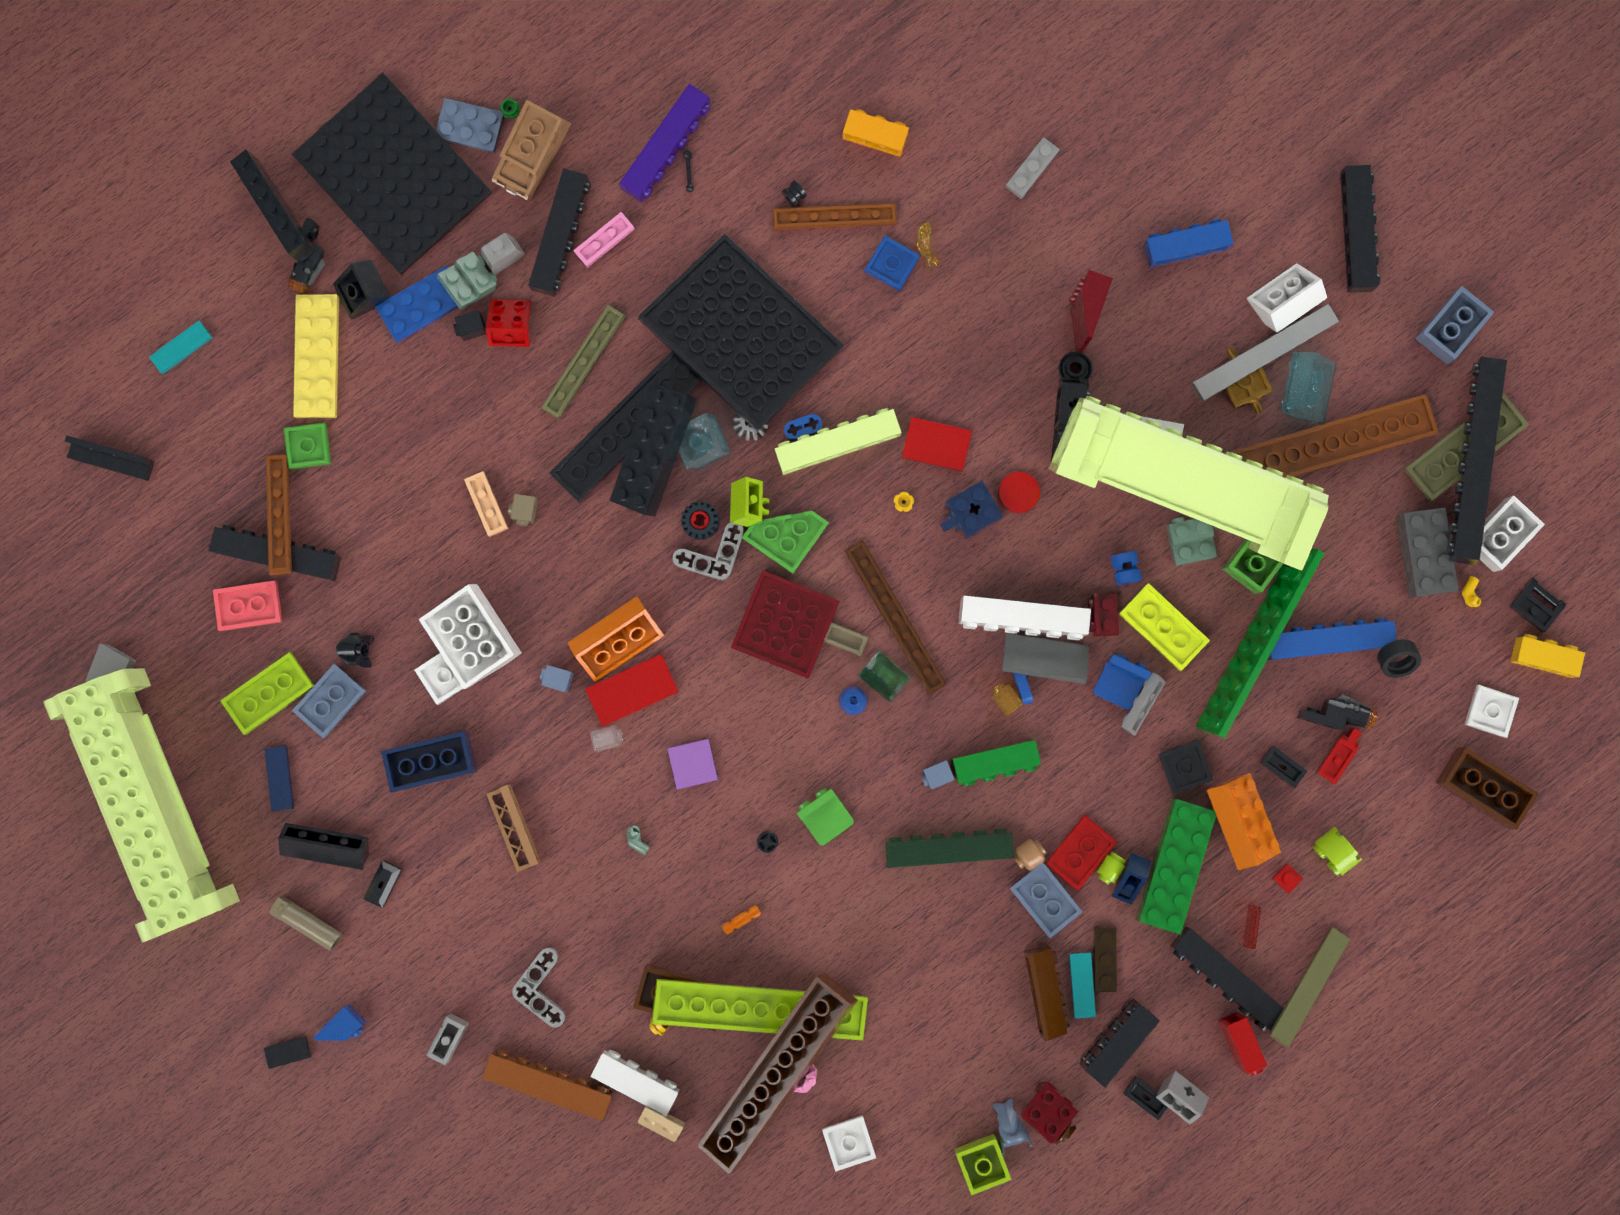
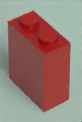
[1218,1012,1267,1076]

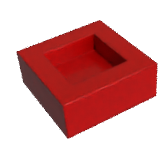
[1272,864,1303,894]

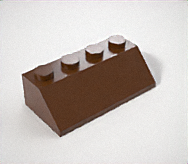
[1024,946,1070,1041]

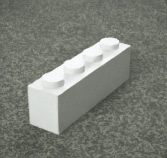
[590,1050,680,1116]

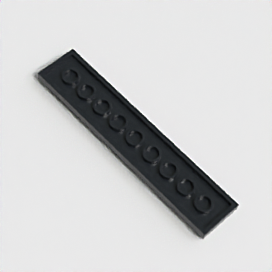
[549,352,703,503]

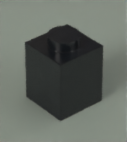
[453,310,486,341]

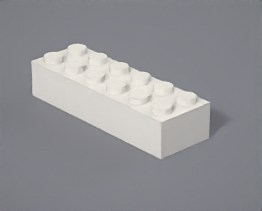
[958,596,1091,640]

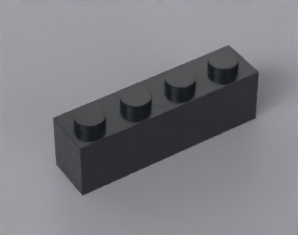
[278,823,369,870]

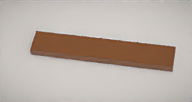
[773,203,897,230]
[266,454,292,575]

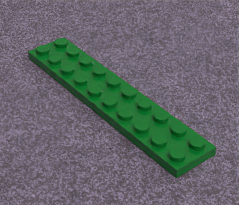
[1196,548,1325,739]

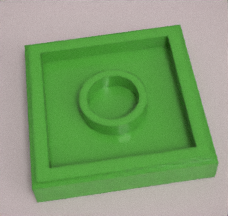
[284,422,331,470]

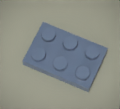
[436,98,504,153]
[292,663,367,739]
[1009,863,1082,938]

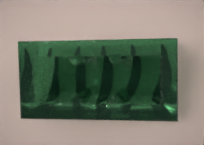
[858,651,911,702]

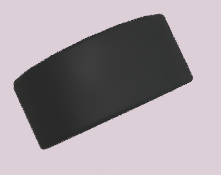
[1377,639,1422,678]

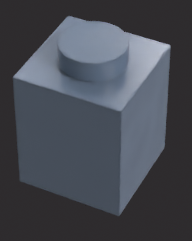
[540,665,574,693]
[921,760,955,790]

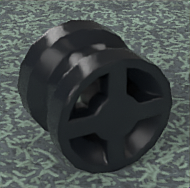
[781,180,807,207]
[757,831,778,853]

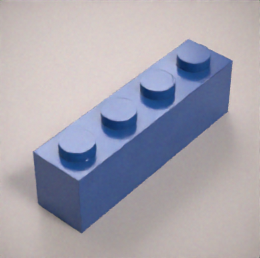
[1144,219,1234,268]

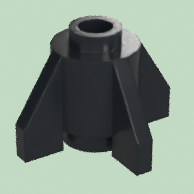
[336,632,374,668]

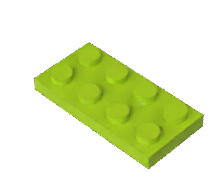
[220,652,314,735]

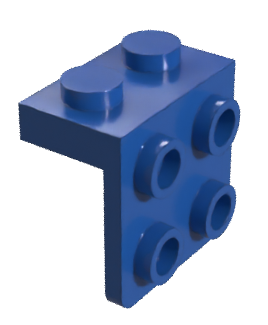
[1093,653,1152,710]

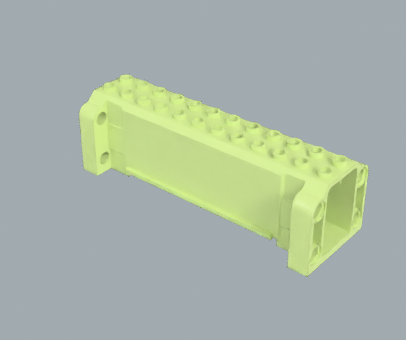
[1049,396,1329,571]
[43,668,240,943]

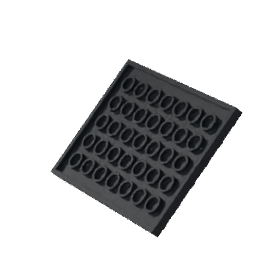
[292,73,492,275]
[638,234,844,432]

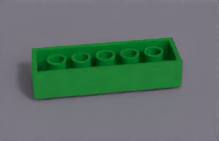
[1135,798,1216,935]

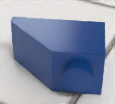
[313,1004,367,1041]

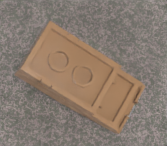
[492,100,571,201]

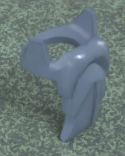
[992,1099,1032,1155]

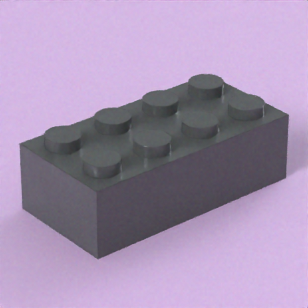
[1396,508,1459,598]

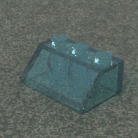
[1281,352,1336,424]

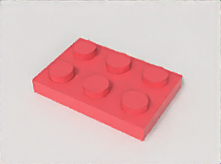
[213,581,282,631]

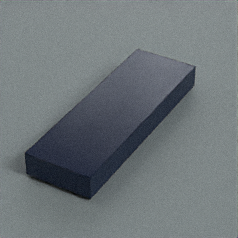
[265,746,294,812]

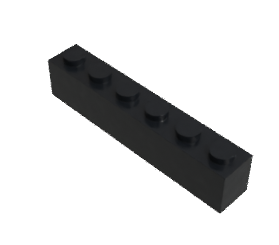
[230,150,316,262]
[1340,165,1380,293]
[528,168,591,297]
[208,525,341,582]
[1170,926,1283,1031]

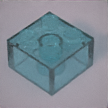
[679,413,731,471]

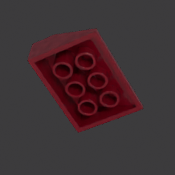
[1069,270,1113,353]

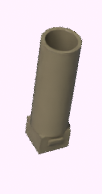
[269,896,342,952]

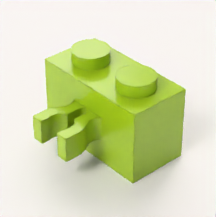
[730,477,769,527]

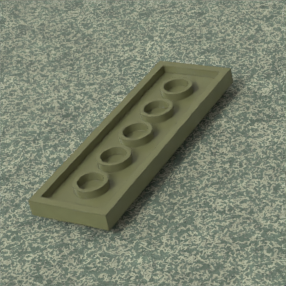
[1404,393,1529,502]

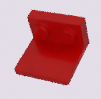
[485,299,532,347]

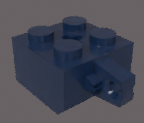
[940,481,1003,540]

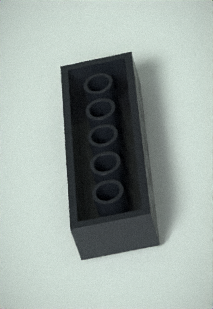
[609,382,697,517]

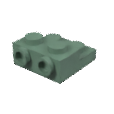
[437,252,497,310]
[1166,517,1217,567]

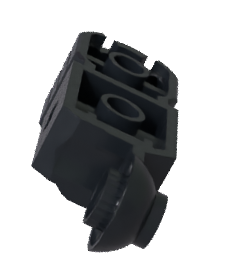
[1051,351,1093,461]

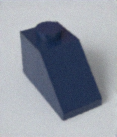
[1112,853,1151,905]

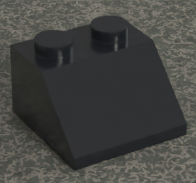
[333,260,390,319]

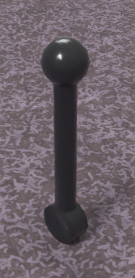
[683,150,694,192]

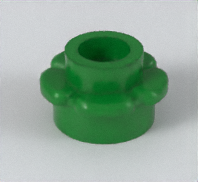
[500,98,520,118]

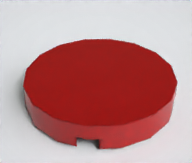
[998,472,1040,514]

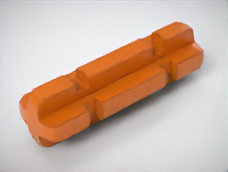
[722,905,761,935]

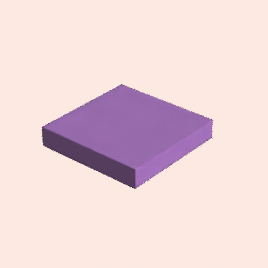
[667,739,718,789]

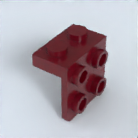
[1021,1082,1079,1143]

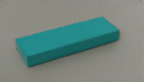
[149,321,213,374]
[1069,952,1096,1019]

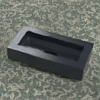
[1259,746,1307,788]
[363,860,403,908]
[1123,1076,1168,1121]

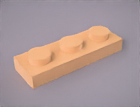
[464,471,509,537]

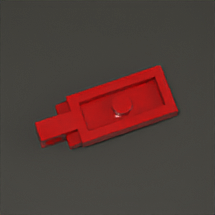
[1316,728,1361,784]

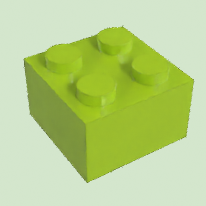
[954,1134,1012,1195]

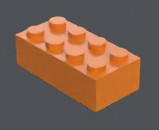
[1207,773,1281,870]

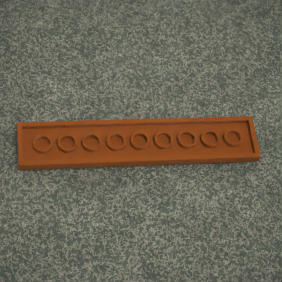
[1231,394,1439,478]

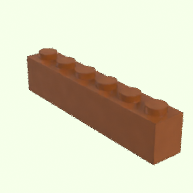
[482,1050,613,1121]

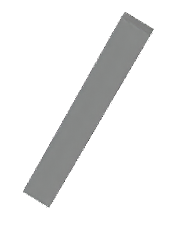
[1191,304,1339,402]

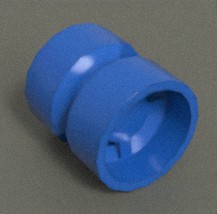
[1110,551,1143,586]

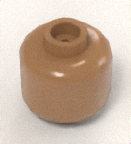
[1014,839,1047,871]

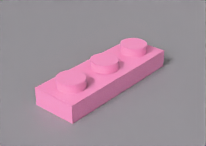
[573,212,635,268]

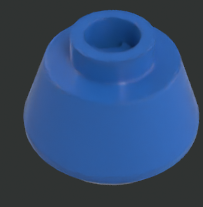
[839,686,868,715]

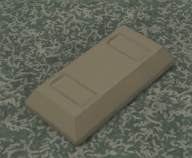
[824,622,869,656]

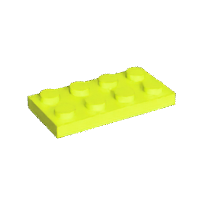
[1119,583,1210,671]

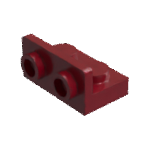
[1088,594,1119,637]

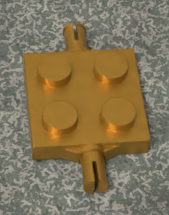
[1224,347,1273,415]

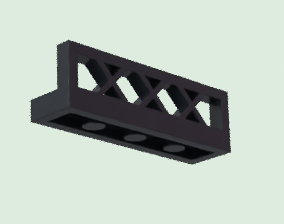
[65,435,155,481]

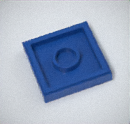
[864,235,920,292]

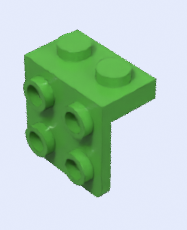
[797,788,854,846]

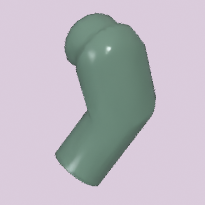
[626,825,650,855]

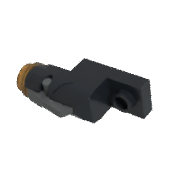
[288,218,326,294]
[1298,695,1377,730]

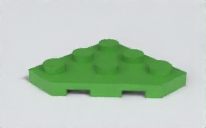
[742,511,829,574]

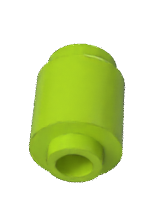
[1097,852,1126,885]

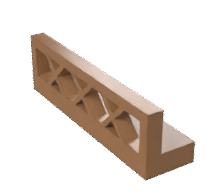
[486,784,541,872]

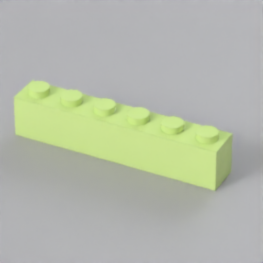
[775,408,901,475]

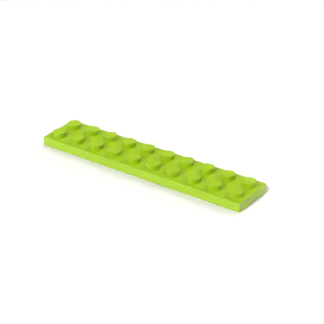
[651,979,868,1040]

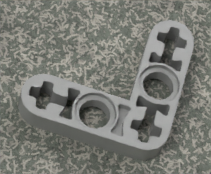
[672,523,744,581]
[512,947,566,1028]

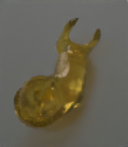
[917,222,940,269]

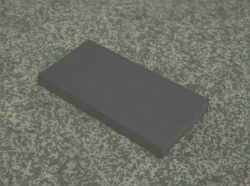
[1002,633,1089,684]

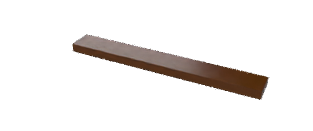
[845,540,947,695]

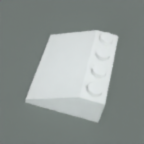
[419,584,522,689]

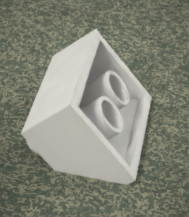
[1247,263,1327,333]

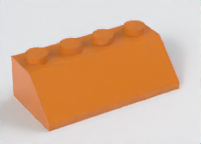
[568,596,664,682]

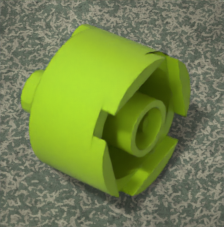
[1312,827,1362,876]

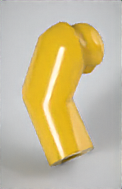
[1462,576,1481,607]

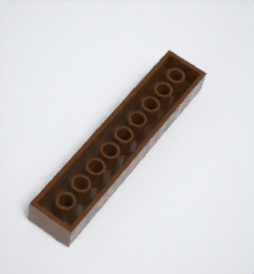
[697,973,858,1175]

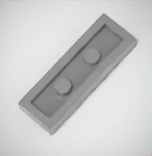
[1006,137,1060,199]
[1121,672,1166,736]

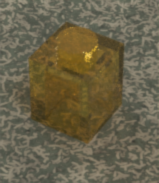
[990,683,1023,717]

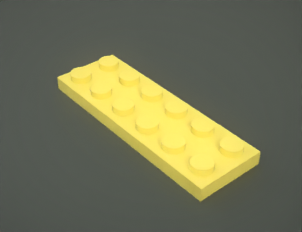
[293,294,339,418]

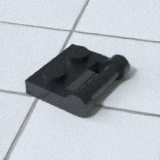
[1509,577,1566,633]

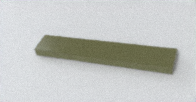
[541,305,626,419]
[1268,927,1350,1047]

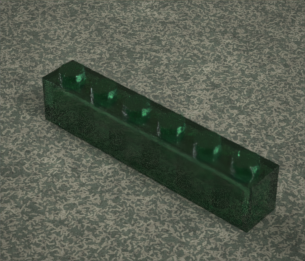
[885,828,1014,868]

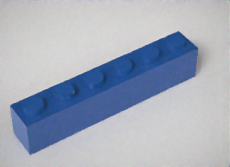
[1267,618,1397,661]

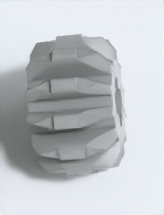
[733,413,768,441]

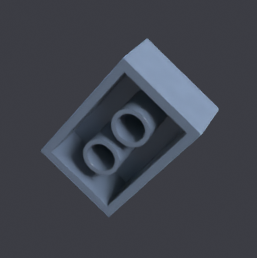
[1415,286,1494,364]

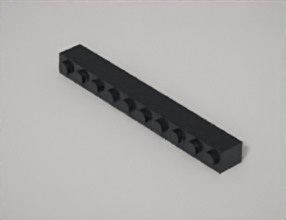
[1447,356,1507,565]

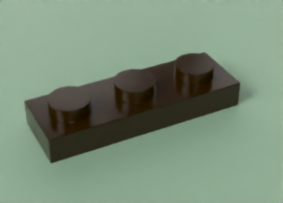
[1094,927,1117,992]

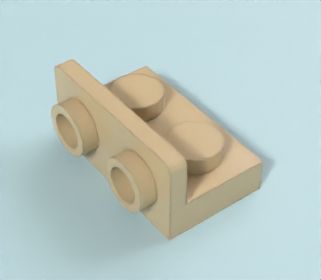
[638,1106,685,1142]

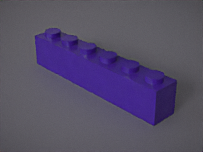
[619,84,711,203]

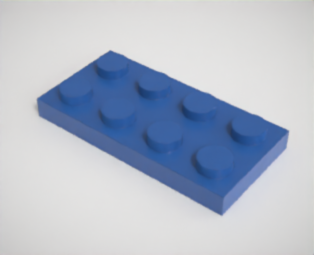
[375,265,459,343]

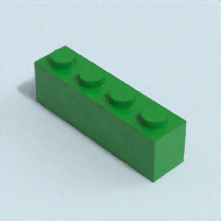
[952,740,1041,787]

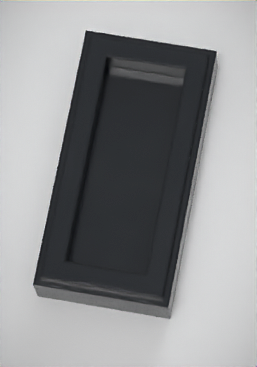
[264,1036,312,1069]

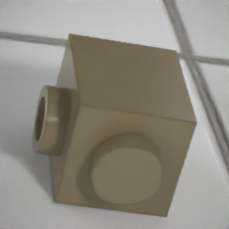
[508,494,538,526]

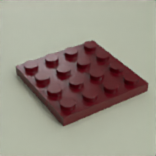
[731,570,840,679]

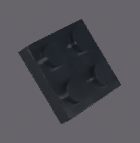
[1158,740,1213,794]

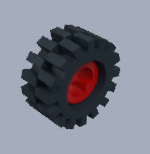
[681,501,719,540]

